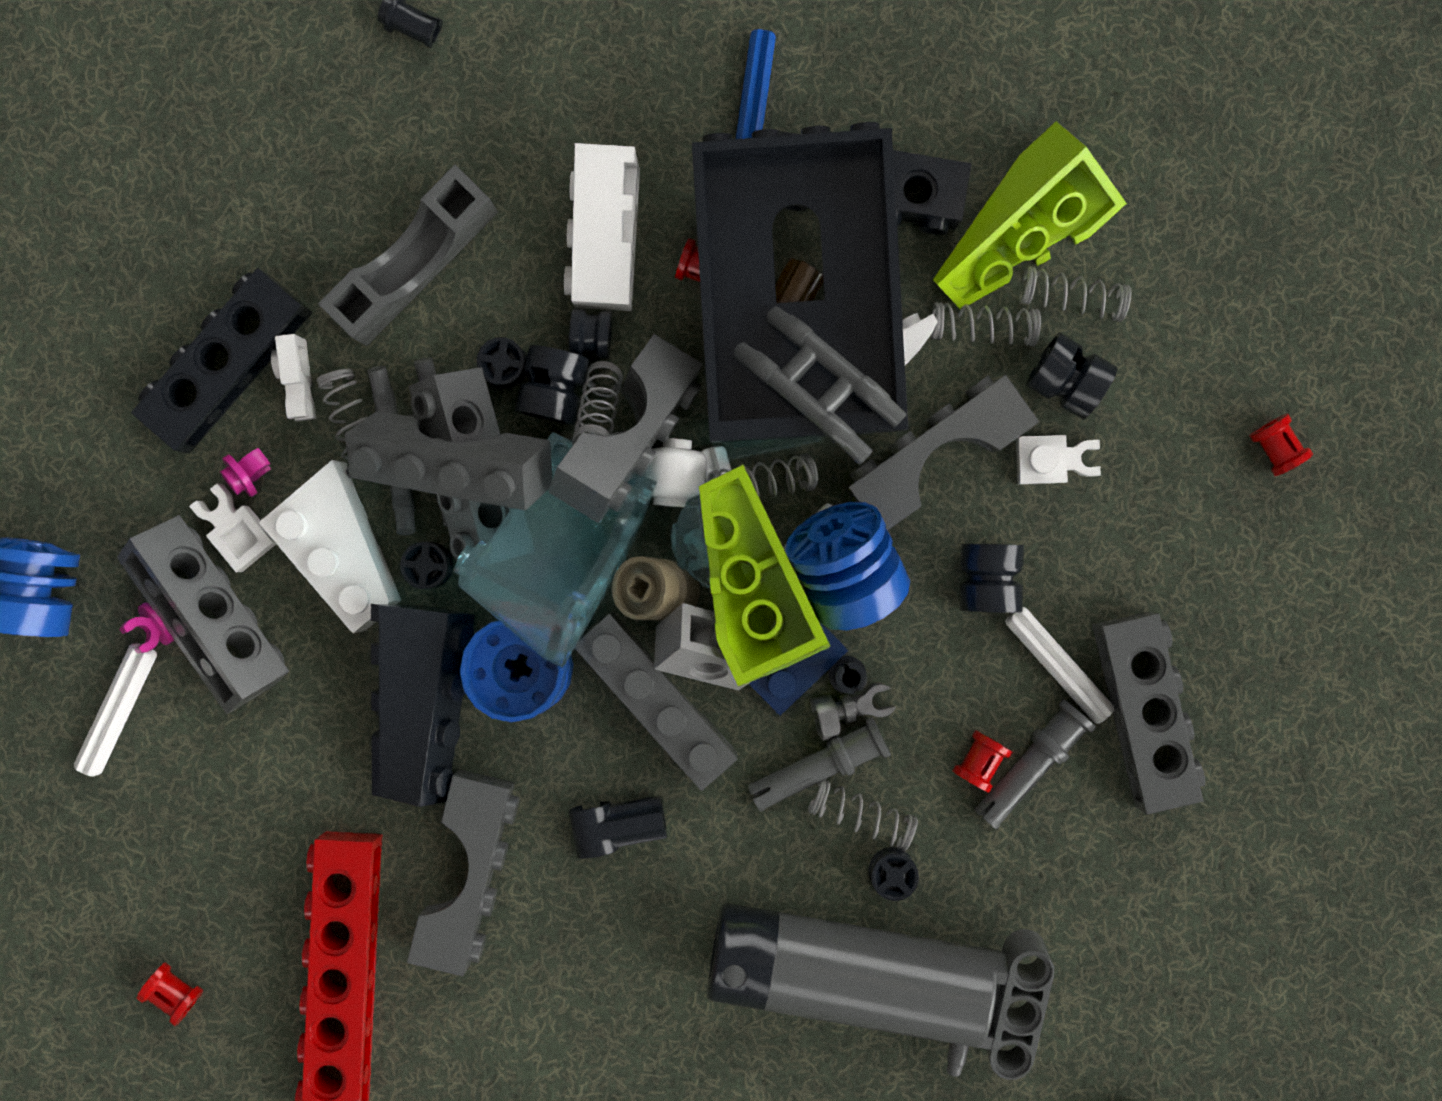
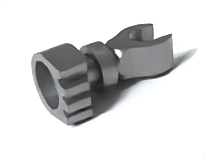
[810,683,896,740]

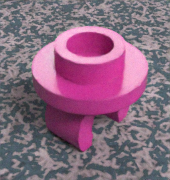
[220,448,271,497]
[119,602,174,654]

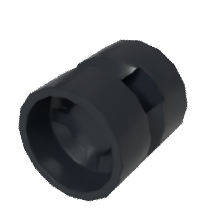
[1026,332,1118,420]
[514,345,589,425]
[959,544,1024,613]

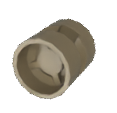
[612,556,700,621]

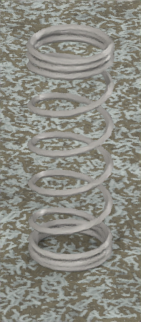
[1019,266,1132,322]
[931,302,1041,347]
[572,361,623,445]
[317,368,367,478]
[707,453,818,497]
[808,779,918,852]

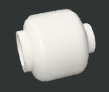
[643,438,707,508]

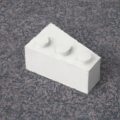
[564,143,640,311]
[259,460,401,633]

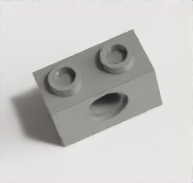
[654,603,750,691]

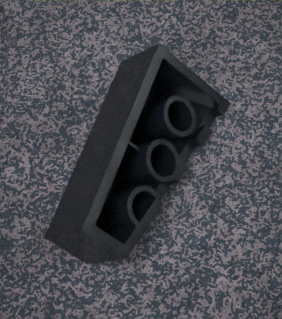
[371,604,475,807]

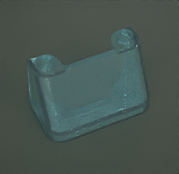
[454,432,657,668]

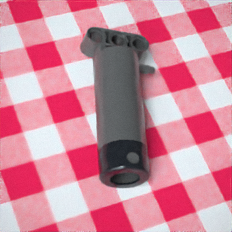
[707,903,1054,1080]

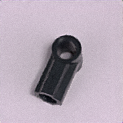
[569,796,667,859]

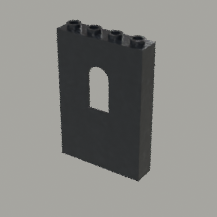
[692,122,908,443]

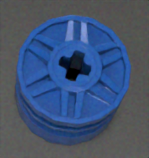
[785,502,910,631]
[0,537,80,637]
[460,617,574,722]

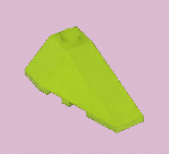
[933,121,1127,309]
[699,465,831,686]

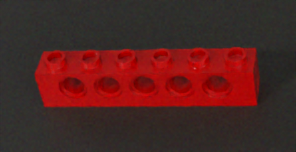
[295,831,382,1101]

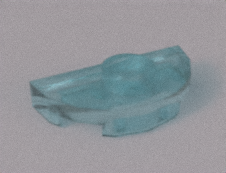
[671,494,710,588]

